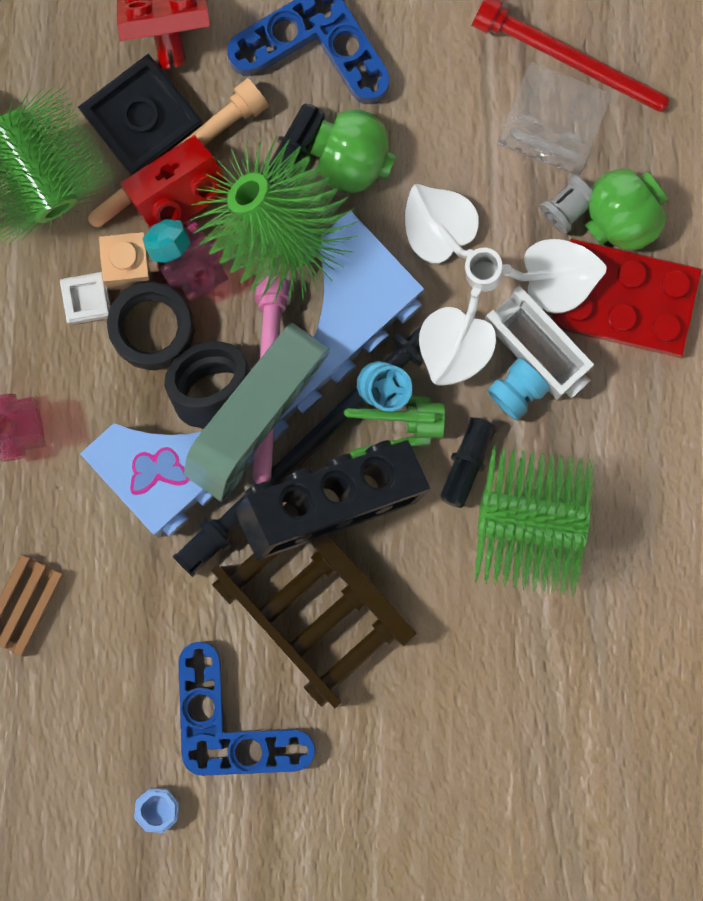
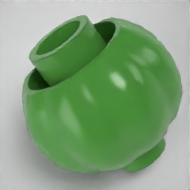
[310,110,396,193]
[585,168,669,250]

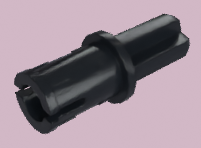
[262,103,325,190]
[441,417,497,508]

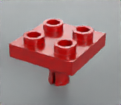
[117,0,210,69]

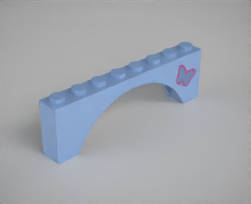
[80,211,424,537]

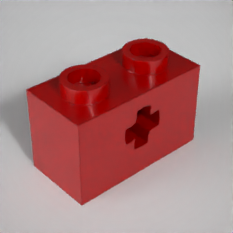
[119,135,231,229]

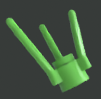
[344,392,445,458]

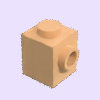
[99,232,159,291]

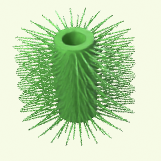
[0,87,115,244]
[190,135,359,304]
[474,446,594,597]

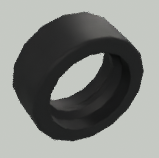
[106,281,195,370]
[164,341,251,429]

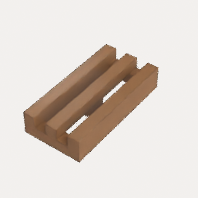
[0,554,64,656]

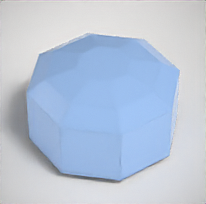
[134,787,180,833]

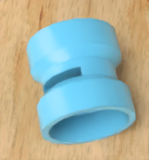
[487,358,550,421]
[357,361,412,411]

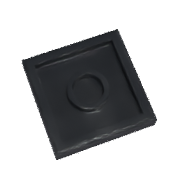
[78,53,203,176]

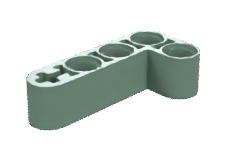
[184,323,330,502]

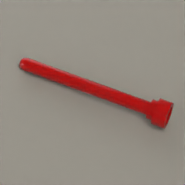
[471,0,669,112]

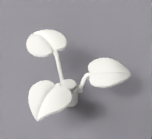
[405,184,606,386]

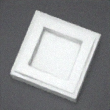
[60,272,111,325]

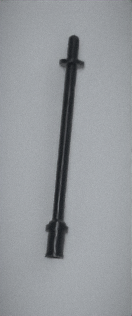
[172,324,424,577]

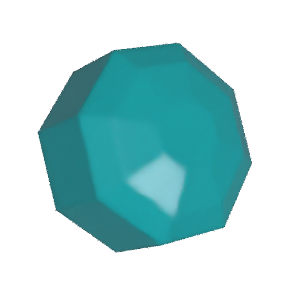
[142,219,191,263]

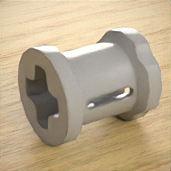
[539,175,593,234]

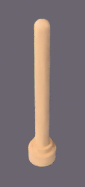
[88,78,269,227]

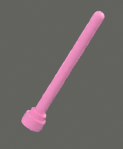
[253,276,291,484]

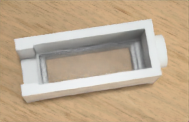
[485,285,594,401]

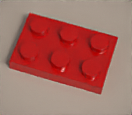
[551,239,702,358]

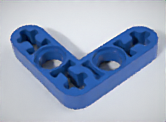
[227,0,389,105]
[178,642,315,776]

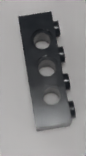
[235,440,431,561]

